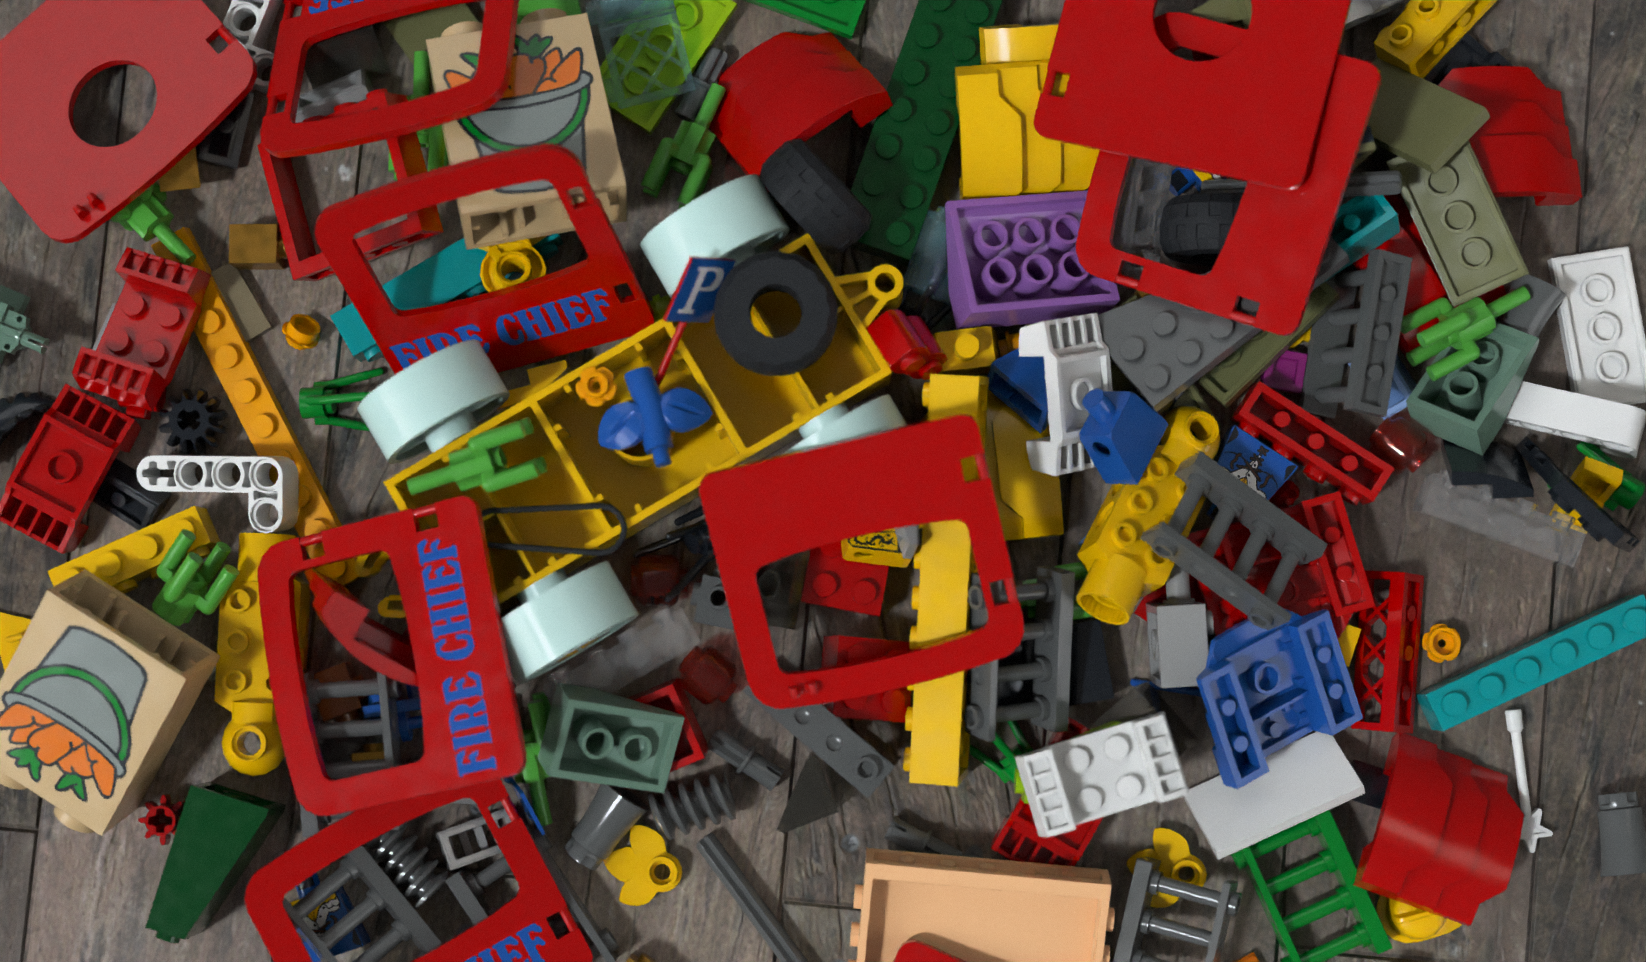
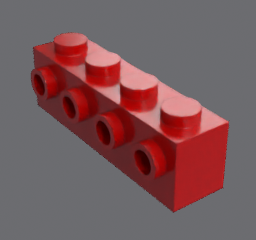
[1230,381,1395,506]

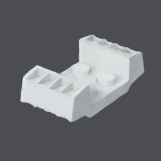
[1019,313,1112,476]
[1015,711,1189,837]

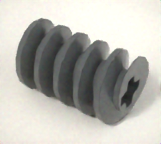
[648,771,737,840]
[364,823,449,910]

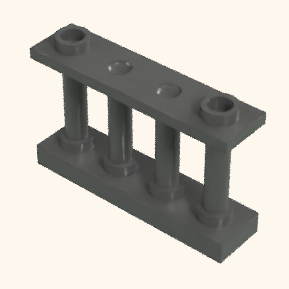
[1299,249,1412,419]
[1141,451,1328,630]
[964,565,1075,742]
[300,669,407,837]
[743,685,894,798]
[445,824,619,962]
[283,845,442,962]
[1113,856,1242,962]

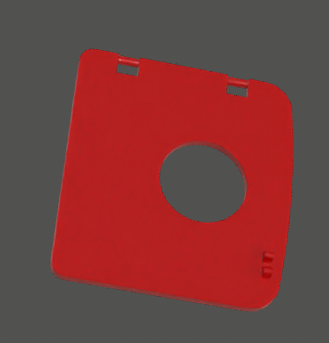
[0,0,257,244]
[1034,0,1352,190]

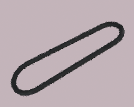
[481,503,627,556]

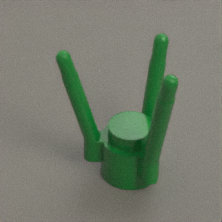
[299,368,384,432]
[1547,441,1645,511]
[969,720,1034,784]

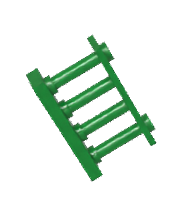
[1231,810,1393,962]

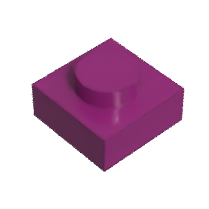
[1261,350,1308,394]

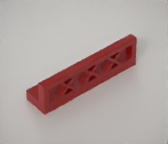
[1351,570,1424,734]

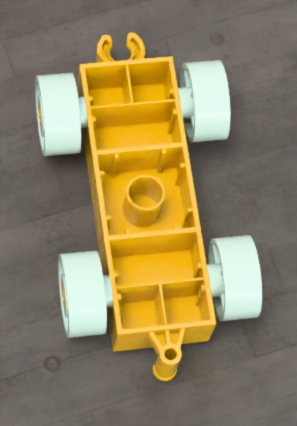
[354,174,907,685]

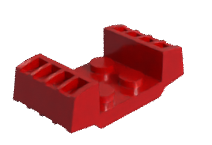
[72,247,211,411]
[0,384,141,554]
[991,717,1103,866]

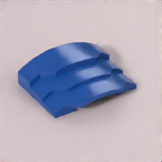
[1196,608,1363,789]

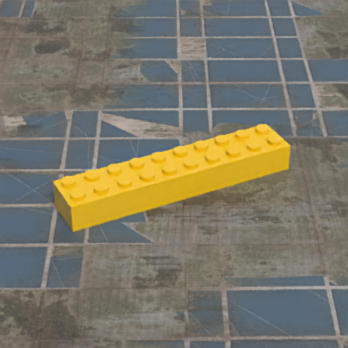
[903,374,989,787]

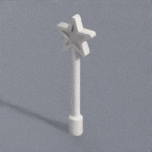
[1505,709,1553,853]

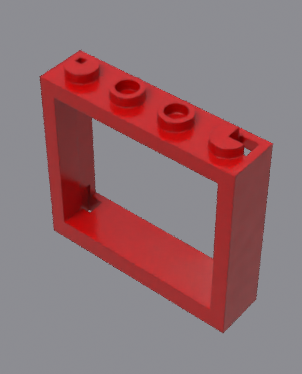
[257,88,444,282]

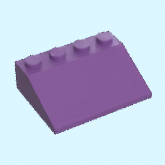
[945,190,1120,330]

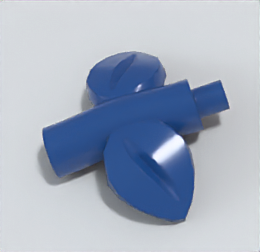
[598,367,713,468]

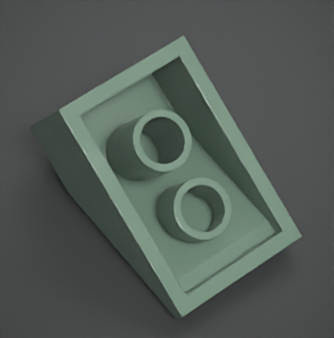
[1406,321,1539,456]
[538,683,685,793]

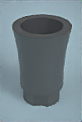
[1496,274,1566,337]
[564,784,649,871]
[1597,791,1646,877]

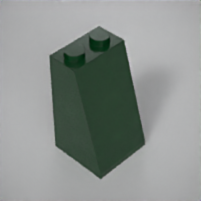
[145,782,286,943]

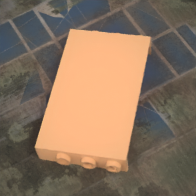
[848,848,1115,962]

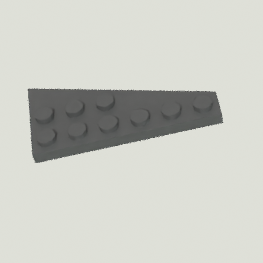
[1098,236,1350,412]

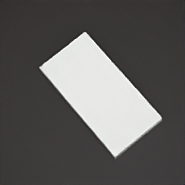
[1547,246,1646,405]
[1184,732,1365,860]

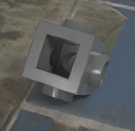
[690,569,734,630]

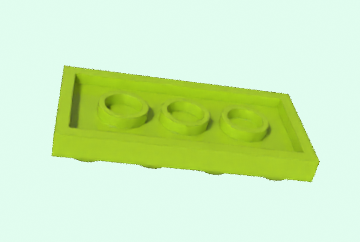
[600,0,737,135]

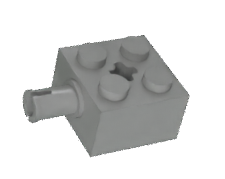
[1146,564,1214,688]

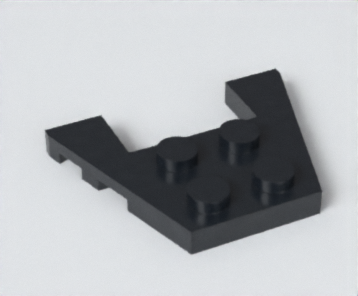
[1515,436,1641,553]

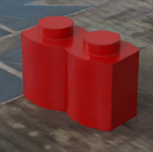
[866,309,948,380]

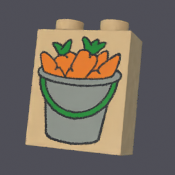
[426,8,627,250]
[0,569,220,836]

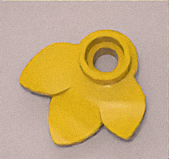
[603,825,682,906]
[1126,827,1207,908]

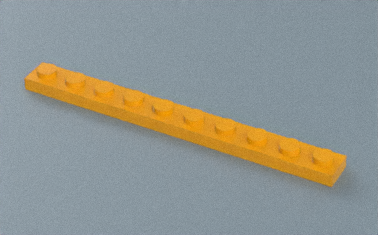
[151,227,361,586]

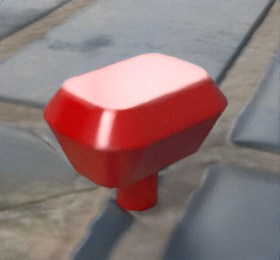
[1269,480,1300,510]

